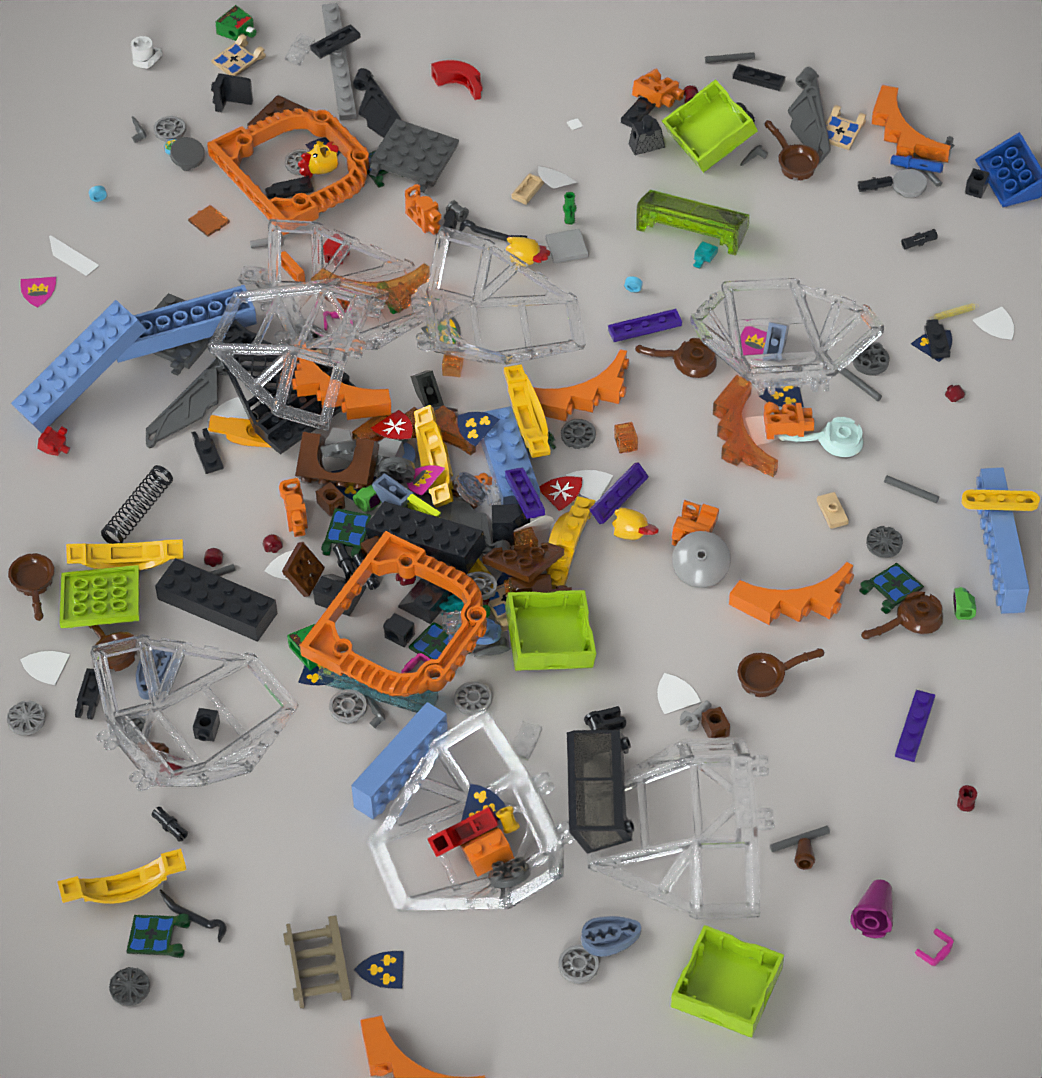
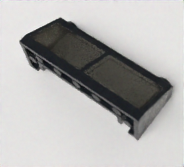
[567,730,634,854]

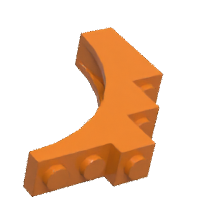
[872,85,951,163]
[292,341,391,420]
[533,349,629,421]
[729,562,854,625]
[360,1016,485,1078]

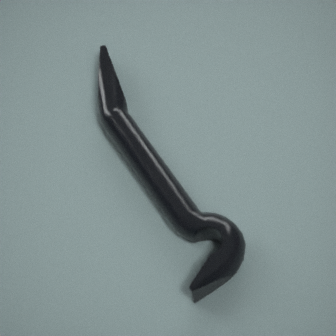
[459,220,528,242]
[159,889,227,943]

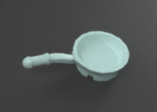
[778,417,864,457]

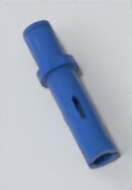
[891,155,943,173]

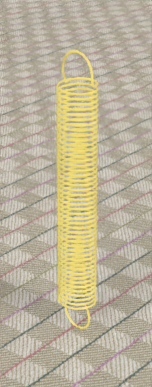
[930,303,979,320]

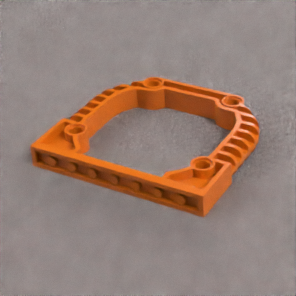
[207,108,369,235]
[300,531,487,697]

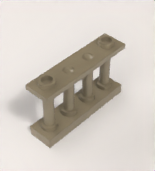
[283,915,351,1009]

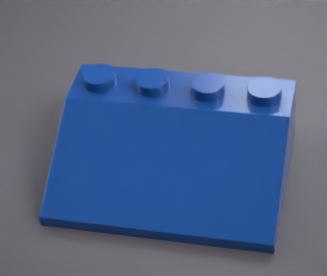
[975,132,1042,207]

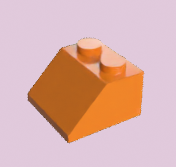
[460,827,514,877]

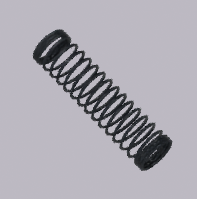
[101,465,173,544]

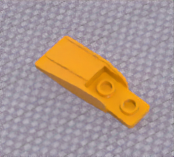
[208,415,272,448]

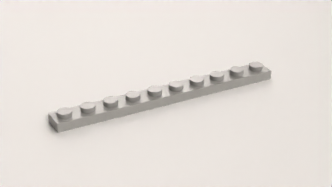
[322,3,356,120]

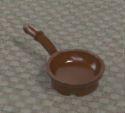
[764,120,819,180]
[635,338,717,378]
[8,553,54,621]
[861,591,943,639]
[89,625,138,672]
[737,648,825,697]

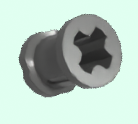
[446,200,469,222]

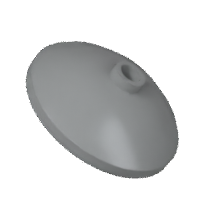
[672,531,730,588]

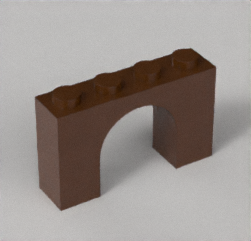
[295,432,379,490]

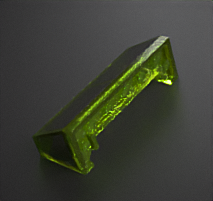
[636,190,750,255]

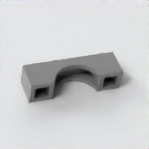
[325,427,405,466]

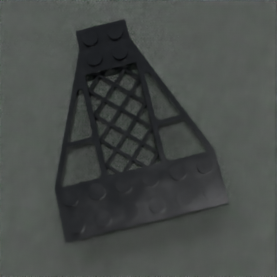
[208,320,356,455]

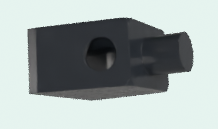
[629,115,665,155]

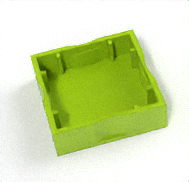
[662,79,758,173]
[505,590,596,671]
[671,925,784,1038]

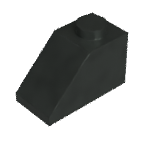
[410,370,444,407]

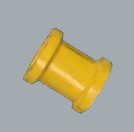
[496,806,520,833]

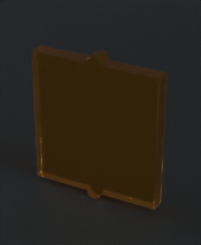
[188,205,230,237]

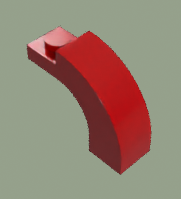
[431,60,483,100]
[427,806,500,857]

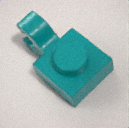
[693,241,718,269]
[439,594,464,619]

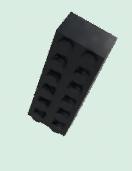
[365,501,487,573]
[155,558,278,642]

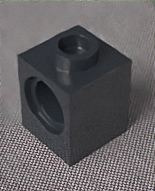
[965,168,990,198]
[383,613,415,648]
[193,708,220,742]

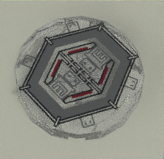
[454,472,488,506]

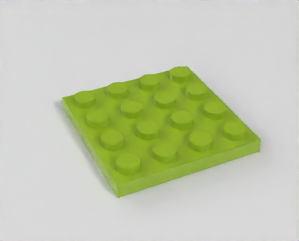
[59,565,140,628]

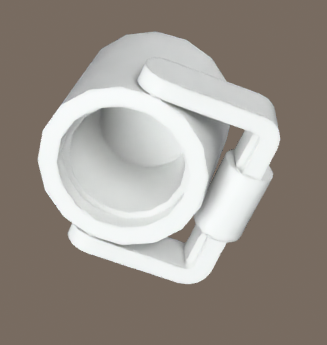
[131,36,163,69]

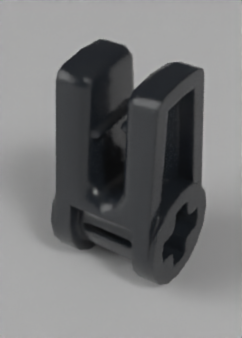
[584,706,626,738]

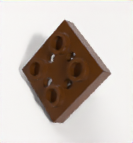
[282,542,325,597]

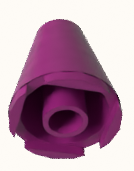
[850,879,893,938]

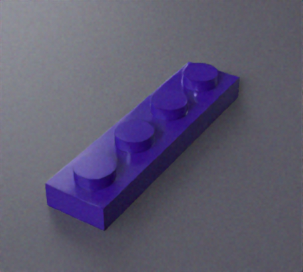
[608,309,682,342]
[589,462,649,524]
[505,467,545,519]
[895,689,935,762]

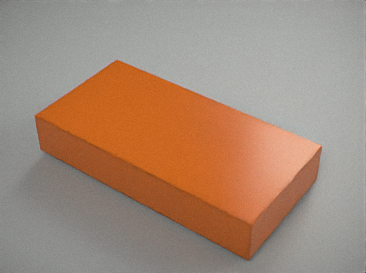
[280,251,306,286]

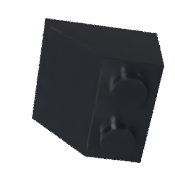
[492,504,530,546]
[313,573,367,616]
[398,579,452,624]

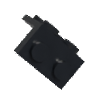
[211,73,253,113]

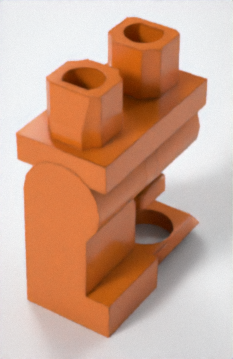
[632,69,684,108]
[405,184,441,235]
[763,402,814,439]
[279,478,308,537]
[672,500,719,546]

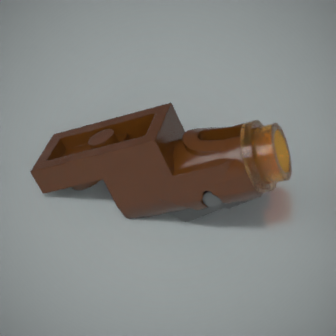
[504,574,572,595]

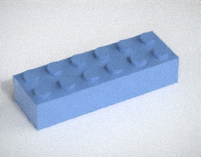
[480,406,540,505]
[351,702,448,820]

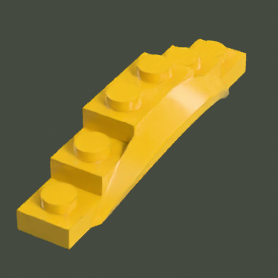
[503,364,551,458]
[414,405,453,508]
[546,496,595,589]
[66,539,184,571]
[57,849,187,904]

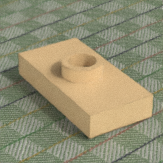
[511,173,544,205]
[817,492,849,529]

